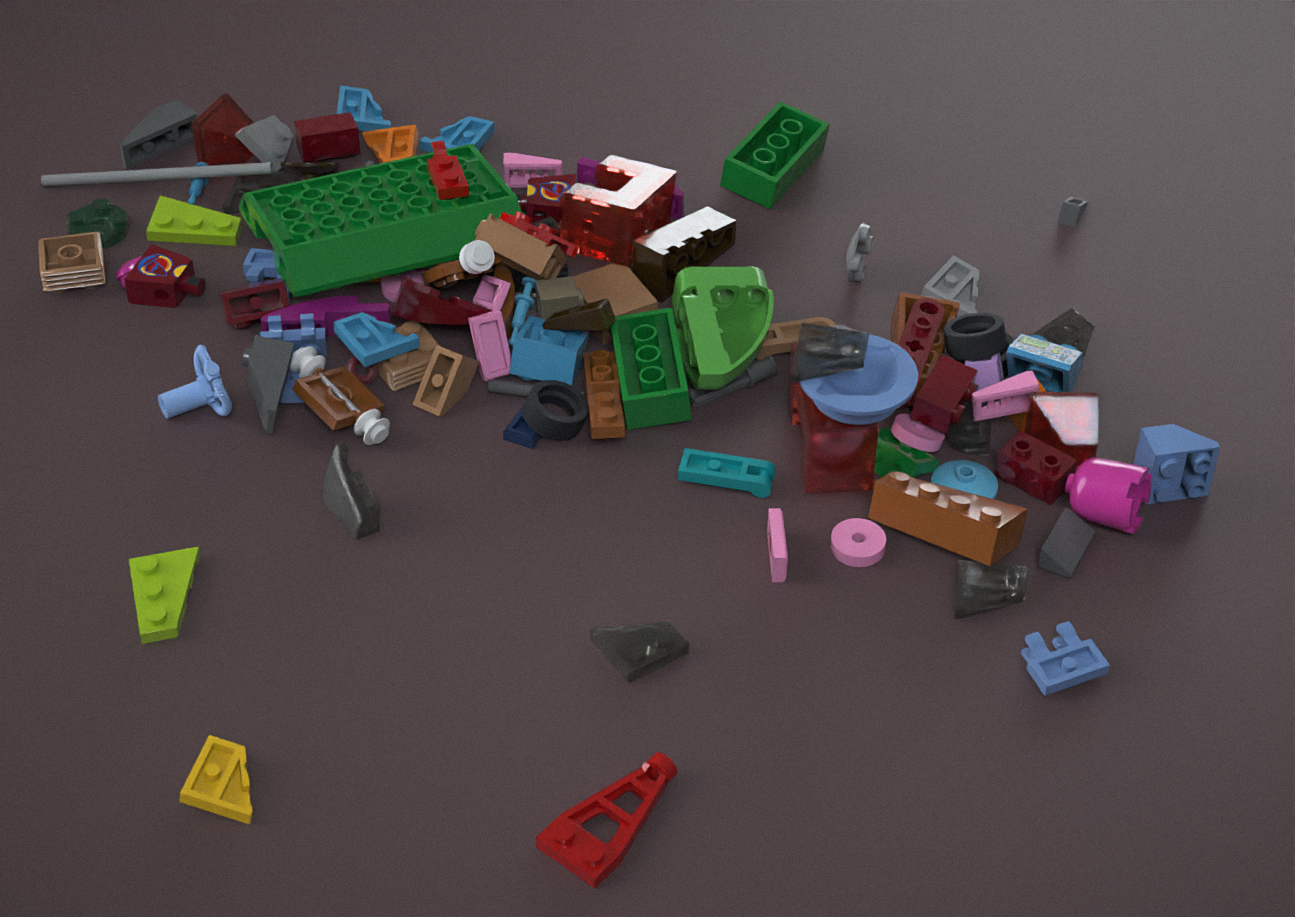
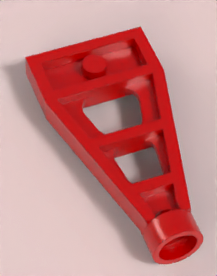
[535,752,677,889]

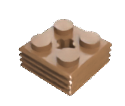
[38,232,106,293]
[377,321,441,391]

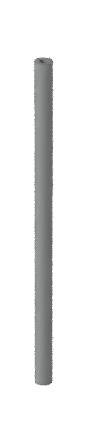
[41,162,274,187]

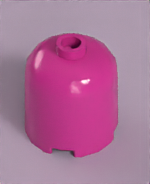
[1065,457,1152,534]

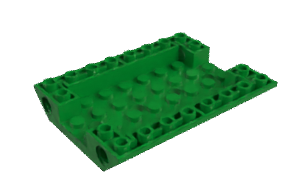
[239,144,522,297]

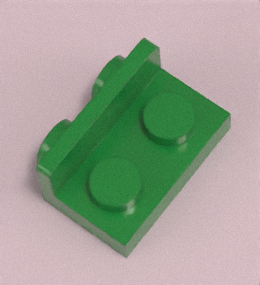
[856,427,940,478]

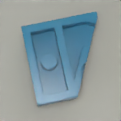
[419,116,495,152]

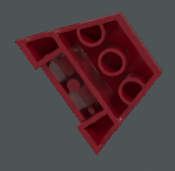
[391,277,492,325]

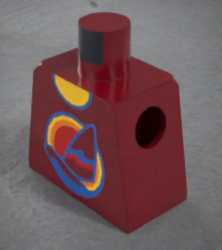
[515,174,576,232]
[124,244,206,308]

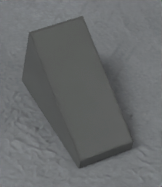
[1057,197,1088,227]

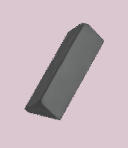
[1038,507,1095,579]

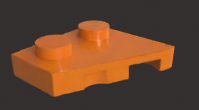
[362,124,419,163]

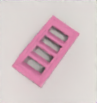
[503,153,562,188]
[473,274,511,311]
[972,370,1039,422]

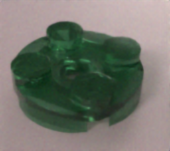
[67,198,129,248]

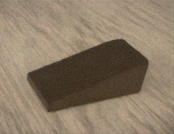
[542,298,616,331]

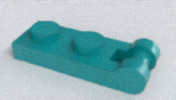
[678,448,776,498]

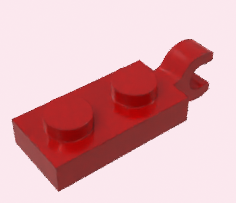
[427,141,469,200]

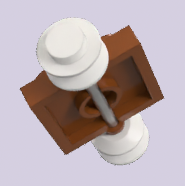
[422,240,502,288]
[290,346,390,445]

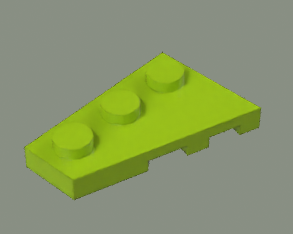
[146,195,243,246]
[129,546,200,644]

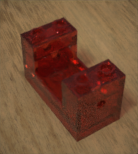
[557,155,677,267]
[787,343,879,494]

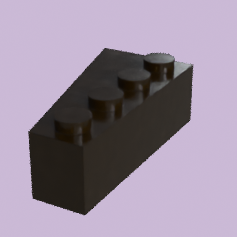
[632,207,736,303]

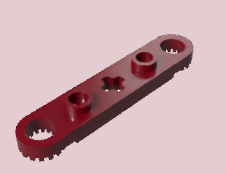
[898,298,945,406]

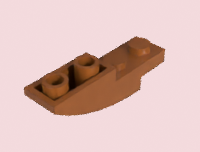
[583,350,625,439]

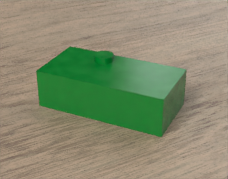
[720,101,830,210]
[611,308,692,430]

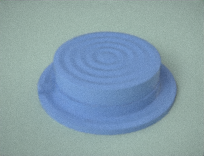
[798,333,918,425]

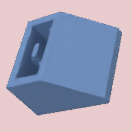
[1133,424,1220,504]

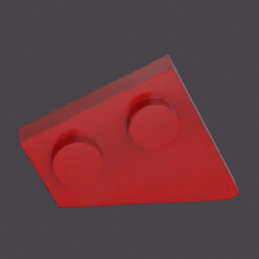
[500,211,579,258]

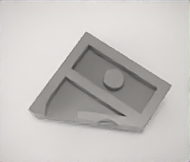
[235,115,294,174]
[921,255,979,317]

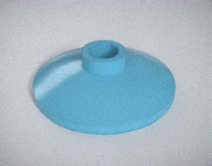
[931,460,998,499]

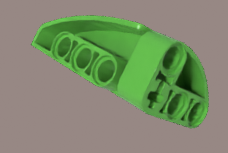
[672,267,774,390]

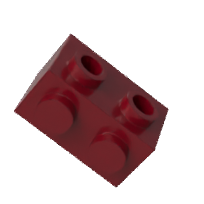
[294,112,360,163]
[219,278,289,328]
[911,355,979,434]
[995,431,1077,505]

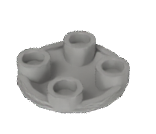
[846,222,874,282]

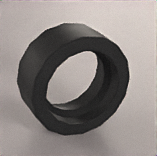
[943,312,1007,360]
[523,380,589,441]

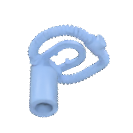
[158,345,232,419]

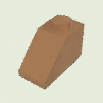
[412,345,480,417]

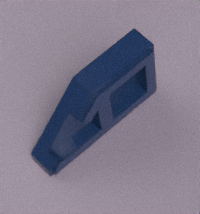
[503,403,542,449]

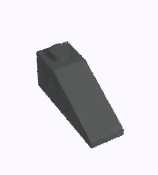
[119,99,200,170]
[242,335,294,434]

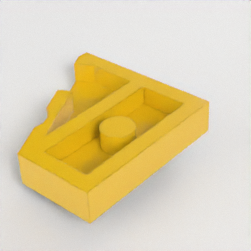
[179,735,253,825]

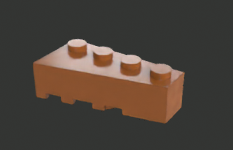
[891,292,961,406]
[868,472,1028,566]

